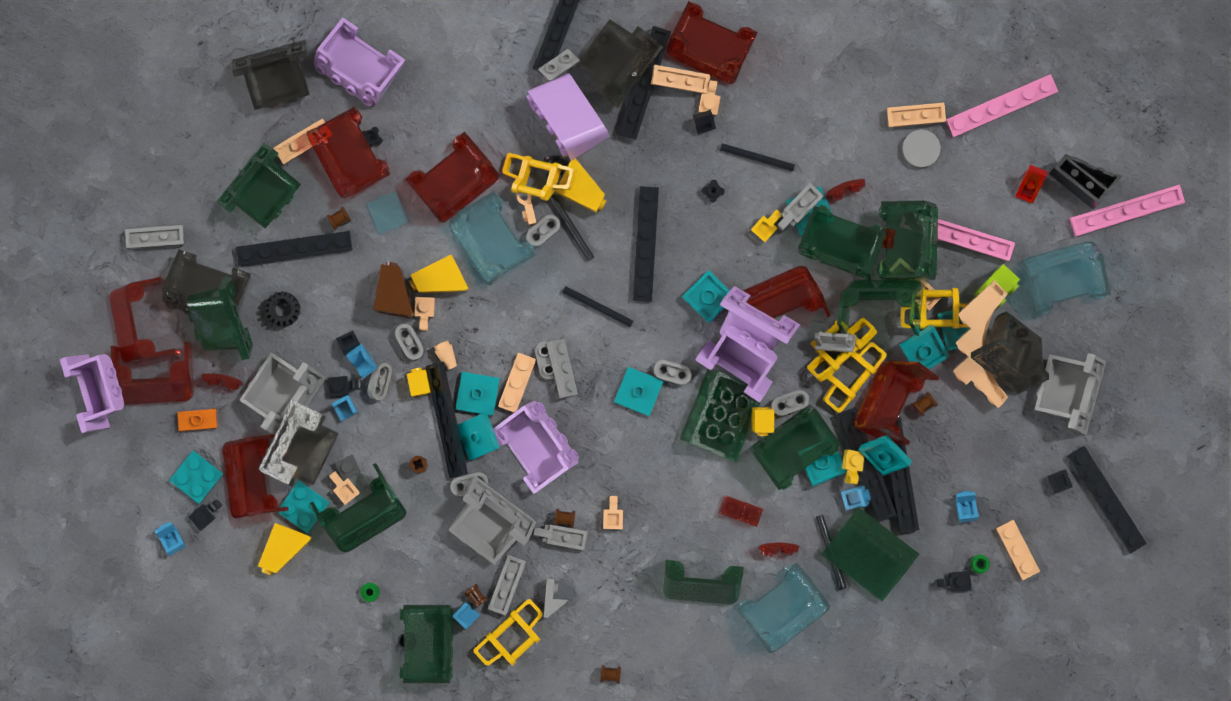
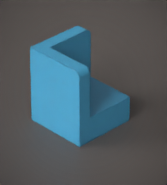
[346,344,378,378]
[331,395,359,422]
[453,602,480,630]

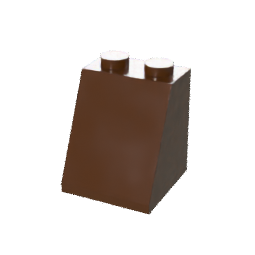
[373,262,415,319]

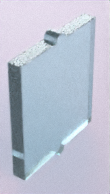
[367,191,409,234]

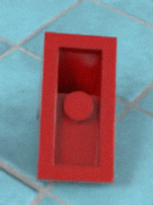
[1015,165,1048,204]

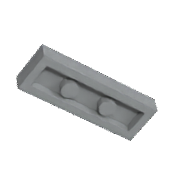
[125,225,185,249]
[546,339,578,398]
[488,555,526,616]

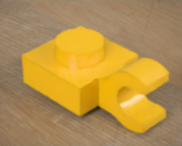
[751,209,782,242]
[842,450,864,484]

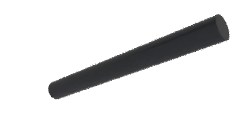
[720,143,795,171]
[549,193,595,261]
[562,286,634,327]
[816,515,847,590]

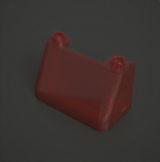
[666,1,758,84]
[306,107,390,198]
[405,131,499,223]

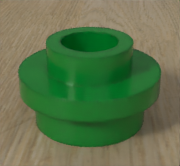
[970,555,990,574]
[360,583,380,602]

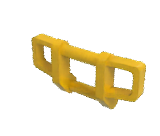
[502,153,577,201]
[900,288,969,329]
[807,318,877,382]
[823,342,887,413]
[474,599,543,666]

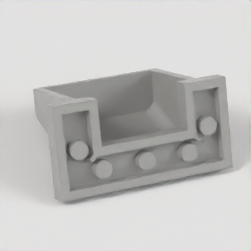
[239,352,326,441]
[1035,353,1106,435]
[448,476,537,564]

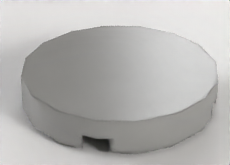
[902,129,941,168]

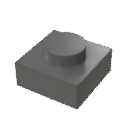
[335,455,361,480]

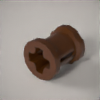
[326,207,351,230]
[912,392,938,417]
[410,456,428,473]
[554,509,575,528]
[463,584,488,609]
[600,665,621,684]

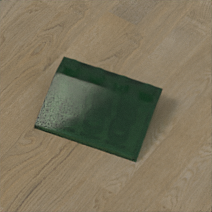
[680,369,761,463]
[821,507,919,602]

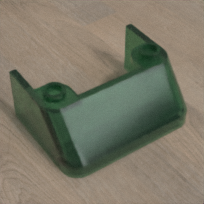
[837,279,923,336]
[310,463,406,552]

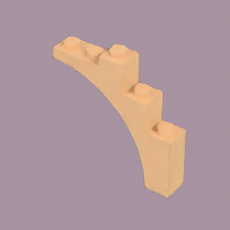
[953,280,1008,408]

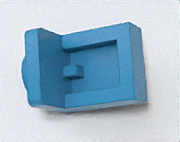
[841,485,871,510]
[955,491,979,523]
[155,522,186,556]

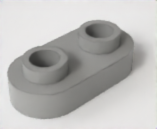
[526,215,560,247]
[395,324,424,360]
[535,342,555,380]
[654,360,692,385]
[367,362,392,400]
[772,390,809,416]
[450,472,488,497]

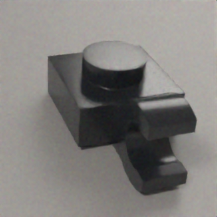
[328,376,363,397]
[188,499,222,531]
[937,571,972,592]

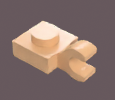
[698,80,721,116]
[517,194,537,226]
[415,297,435,331]
[329,471,360,505]
[603,496,623,529]

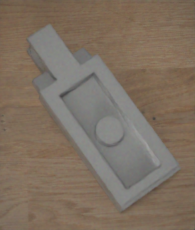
[777,183,824,231]
[533,525,588,550]

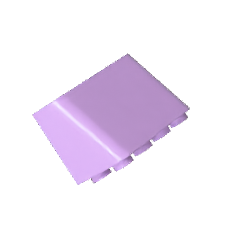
[314,18,405,106]
[526,73,610,161]
[493,401,579,494]

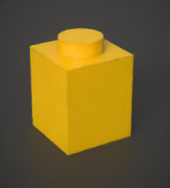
[407,367,431,397]
[751,407,774,436]

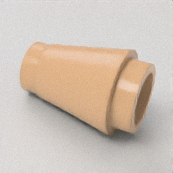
[434,340,457,370]

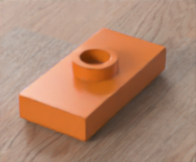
[177,409,218,431]

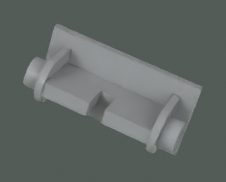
[538,49,580,83]
[815,331,857,352]

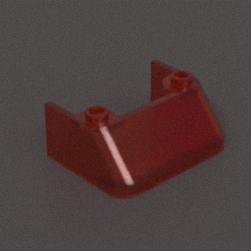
[742,266,830,319]
[110,277,180,364]
[111,342,194,405]
[854,361,939,445]
[222,434,289,518]

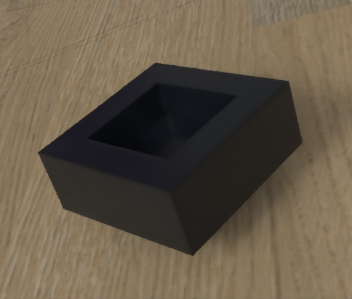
[693,110,716,134]
[336,330,360,356]
[1047,469,1073,494]

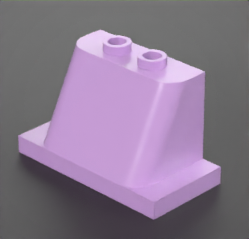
[720,286,800,352]
[695,326,777,402]
[60,354,124,433]

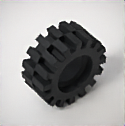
[265,291,301,327]

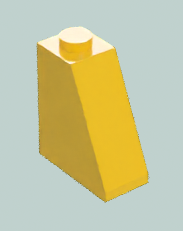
[555,159,607,214]
[409,254,469,294]
[258,523,313,575]

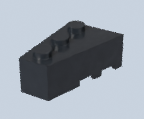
[1049,154,1121,210]

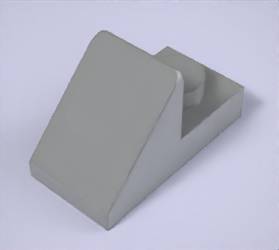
[544,579,569,618]

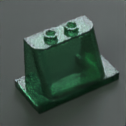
[216,143,301,229]
[188,275,254,360]

